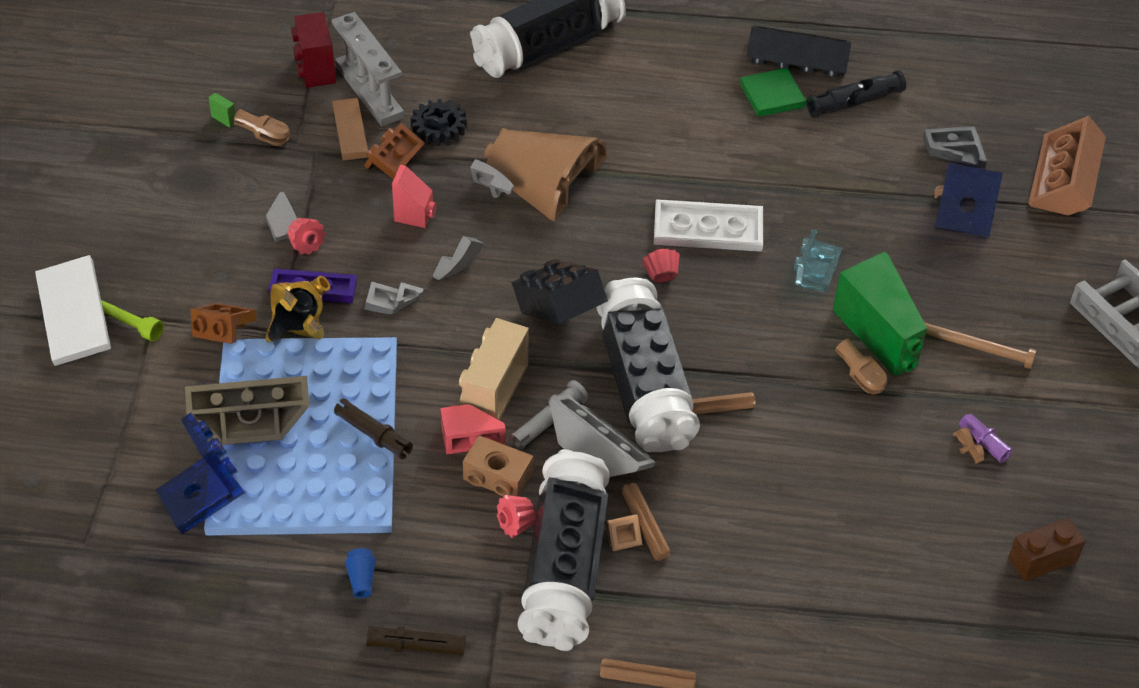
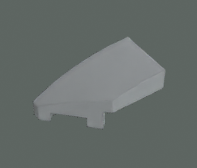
[470,159,514,198]
[266,192,297,242]
[432,236,484,281]
[364,282,424,314]

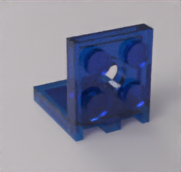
[935,163,1003,237]
[156,413,245,534]

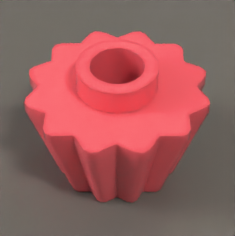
[287,218,326,255]
[642,249,680,283]
[497,495,536,538]

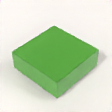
[209,93,236,128]

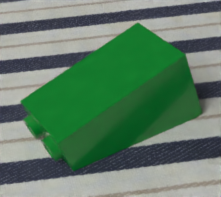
[832,252,927,376]

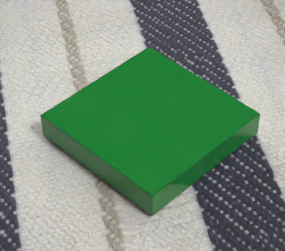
[739,68,806,117]

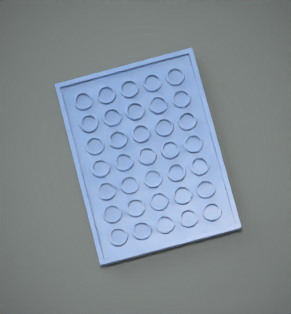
[204,337,397,535]

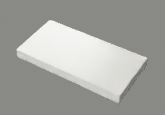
[654,200,763,252]
[35,255,111,366]

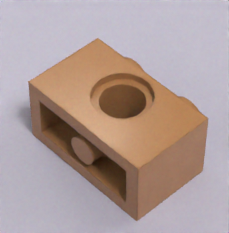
[463,435,533,497]

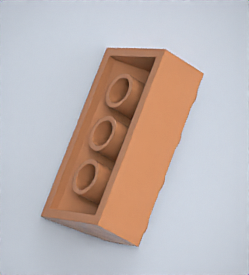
[1028,116,1106,216]

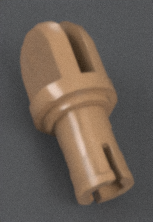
[234,109,290,146]
[835,338,888,395]

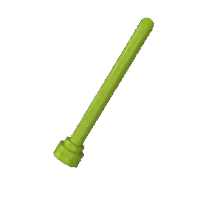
[101,300,164,342]

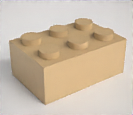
[459,318,529,420]

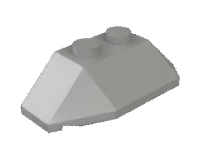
[549,395,656,477]

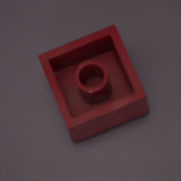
[291,12,336,88]

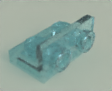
[793,229,842,293]

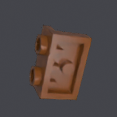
[364,123,425,179]
[191,303,257,344]

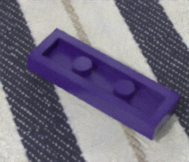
[269,269,357,303]

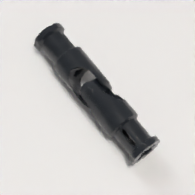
[806,70,906,118]

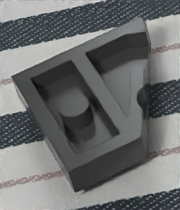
[923,126,987,169]

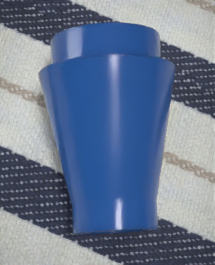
[345,548,376,598]

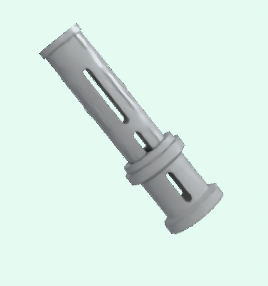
[509,380,589,450]

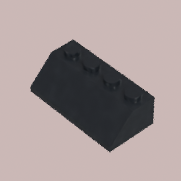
[746,25,852,77]

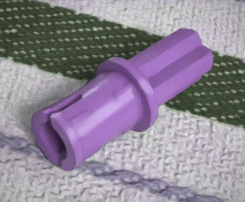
[959,414,1013,463]

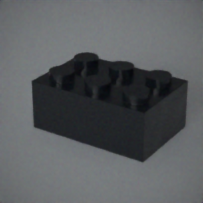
[511,259,608,324]

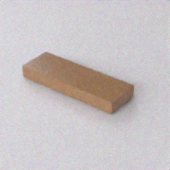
[332,98,369,161]

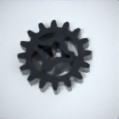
[410,99,467,147]

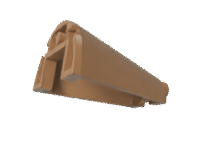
[484,128,607,221]

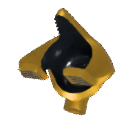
[265,276,330,342]

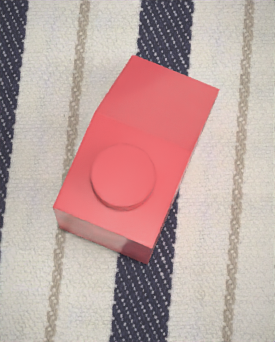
[392,165,437,228]
[440,404,505,454]

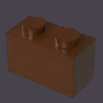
[1008,517,1086,582]

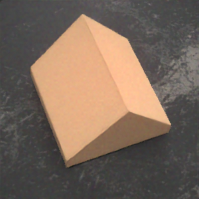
[605,514,643,551]

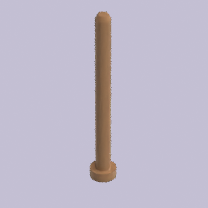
[924,322,1037,369]

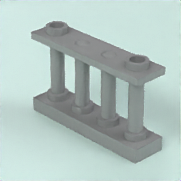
[332,12,404,127]
[1070,259,1139,368]

